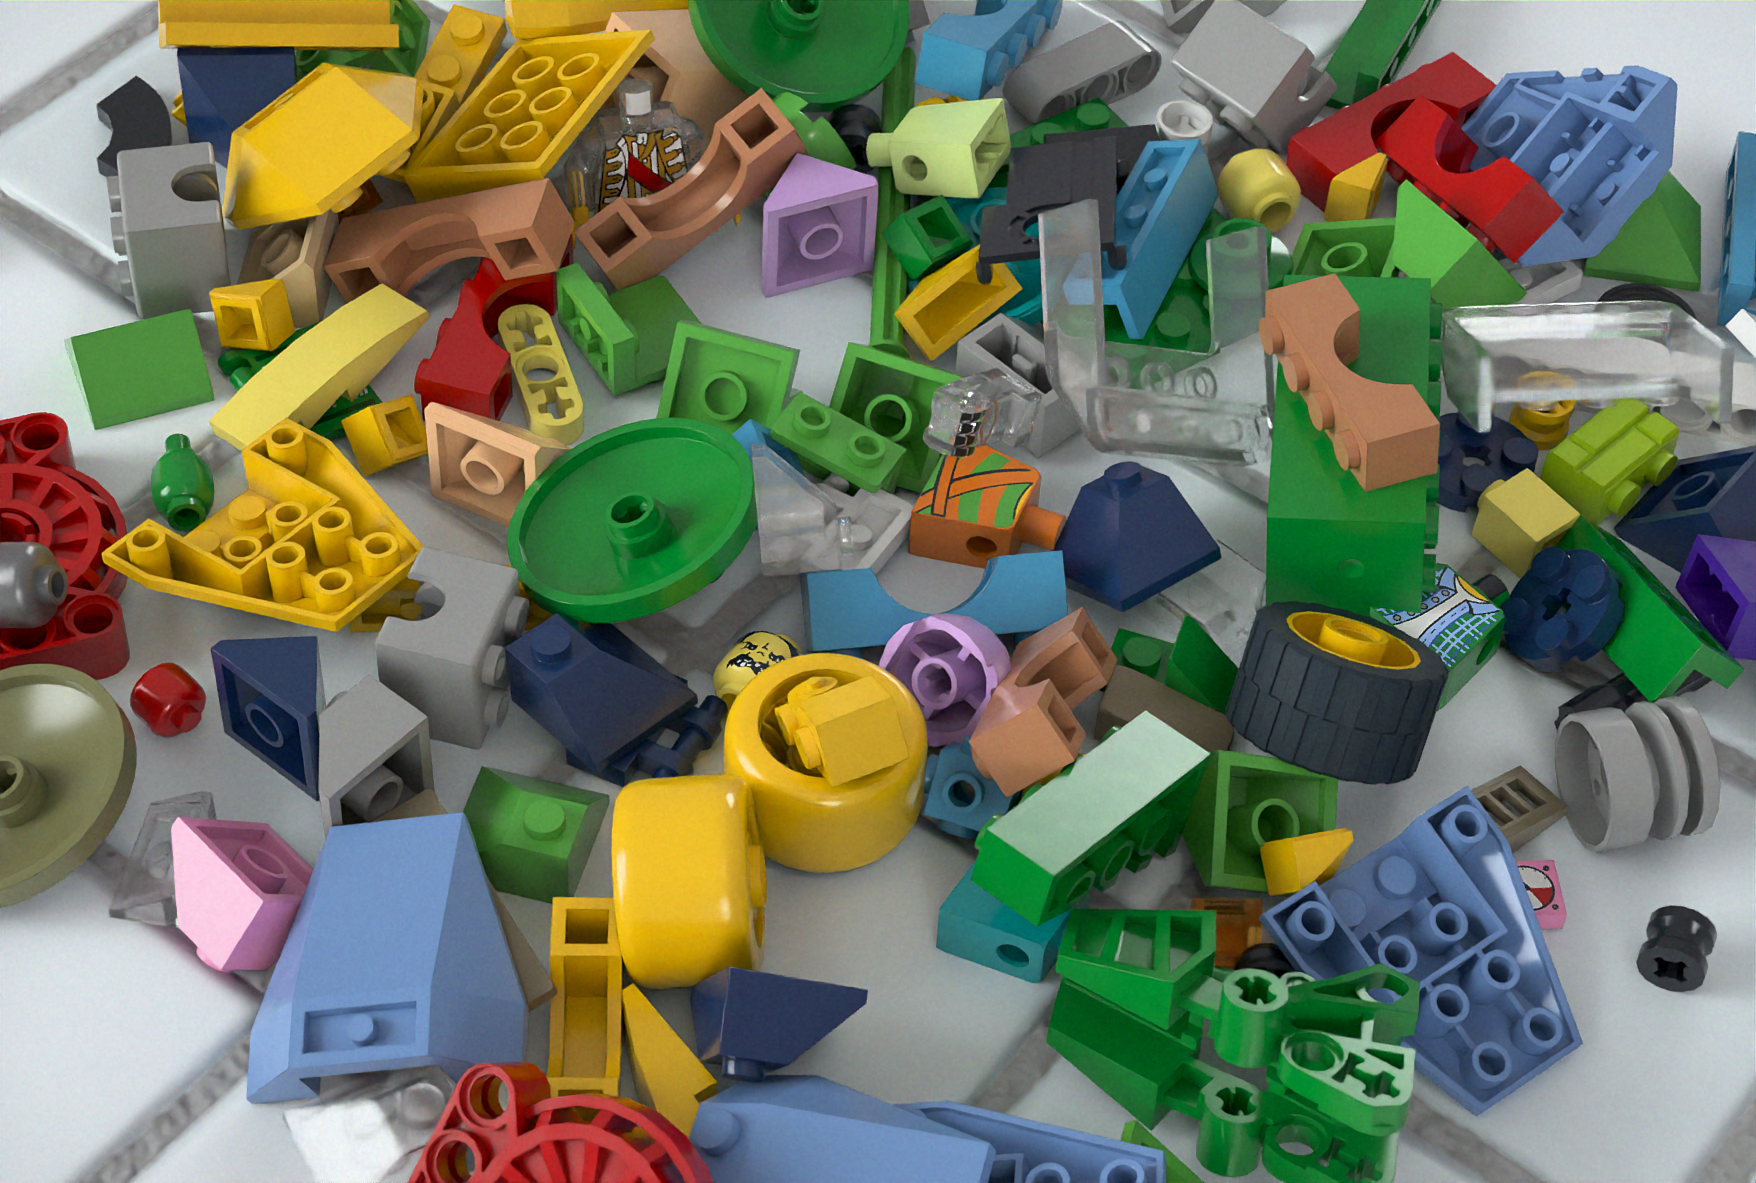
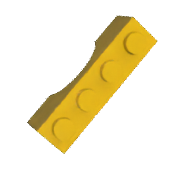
[547,897,624,1121]

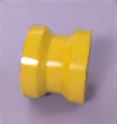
[1508,374,1576,450]

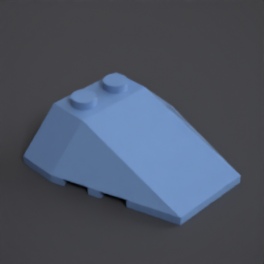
[1461,65,1678,267]
[689,1075,996,1183]

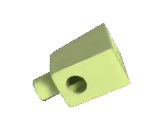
[866,98,1011,198]

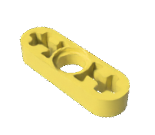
[498,304,584,446]

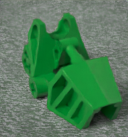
[1046,909,1420,1183]

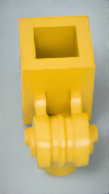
[775,675,910,787]

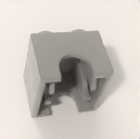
[1171,0,1337,155]
[107,142,231,319]
[375,547,529,750]

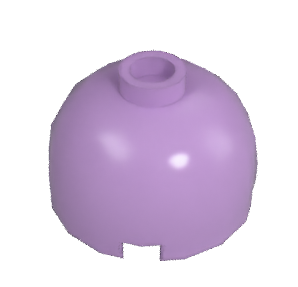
[879,614,1011,747]

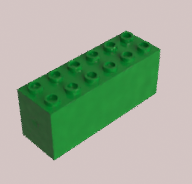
[1266,275,1442,616]

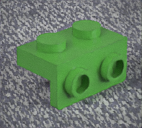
[769,391,907,497]

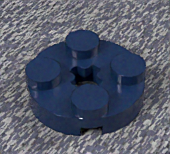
[1437,403,1539,513]
[1499,546,1625,672]

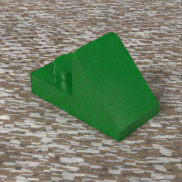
[1099,614,1239,715]

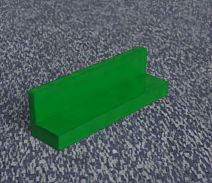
[1322,0,1442,110]
[1556,515,1745,703]

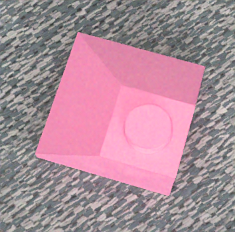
[171,817,314,973]

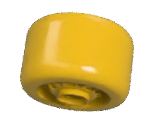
[723,653,928,873]
[611,773,767,990]

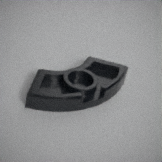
[96,76,172,178]

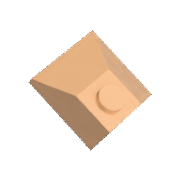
[424,402,572,528]

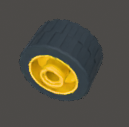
[1225,601,1449,785]

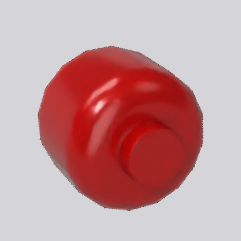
[129,662,206,738]

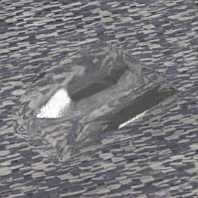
[1132,539,1266,664]

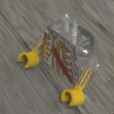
[563,78,741,249]

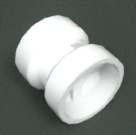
[1155,100,1213,158]

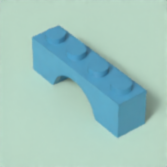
[915,0,1063,101]
[800,550,1068,659]

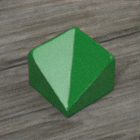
[881,194,974,280]

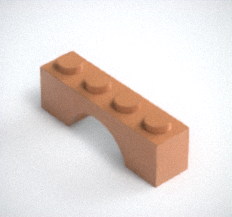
[573,88,809,291]
[323,178,575,303]
[1258,273,1440,492]
[969,607,1118,798]

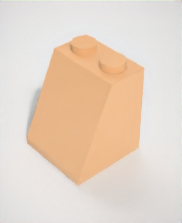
[590,10,750,152]

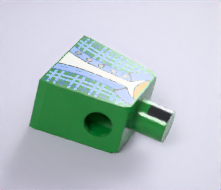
[1368,563,1510,711]

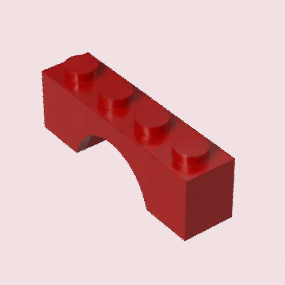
[1286,52,1496,213]
[1374,94,1564,264]
[414,234,574,421]

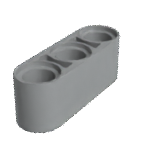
[1003,20,1162,125]

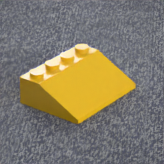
[402,29,655,203]

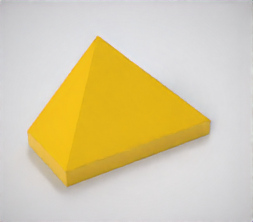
[894,245,1023,362]

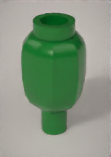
[151,433,215,532]

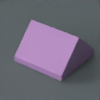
[762,153,879,298]

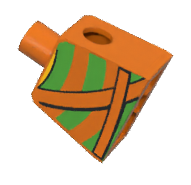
[908,432,1066,569]

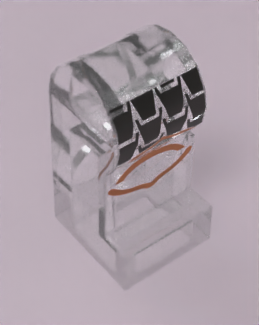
[923,368,1042,457]

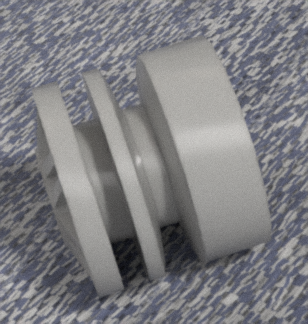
[1554,696,1720,853]

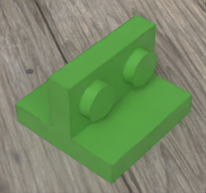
[656,320,803,435]

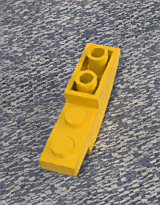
[376,4,507,184]

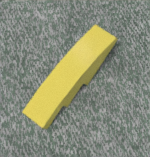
[209,283,430,451]

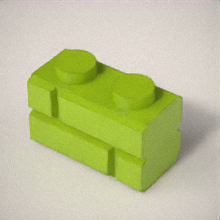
[1540,392,1680,525]

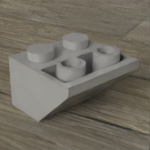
[955,313,1124,458]

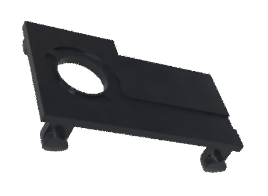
[976,136,1129,285]

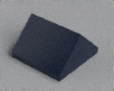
[210,636,326,802]

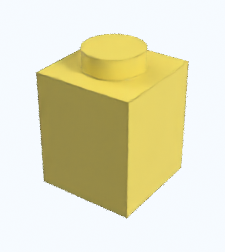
[1471,468,1581,579]

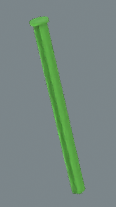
[868,47,916,358]

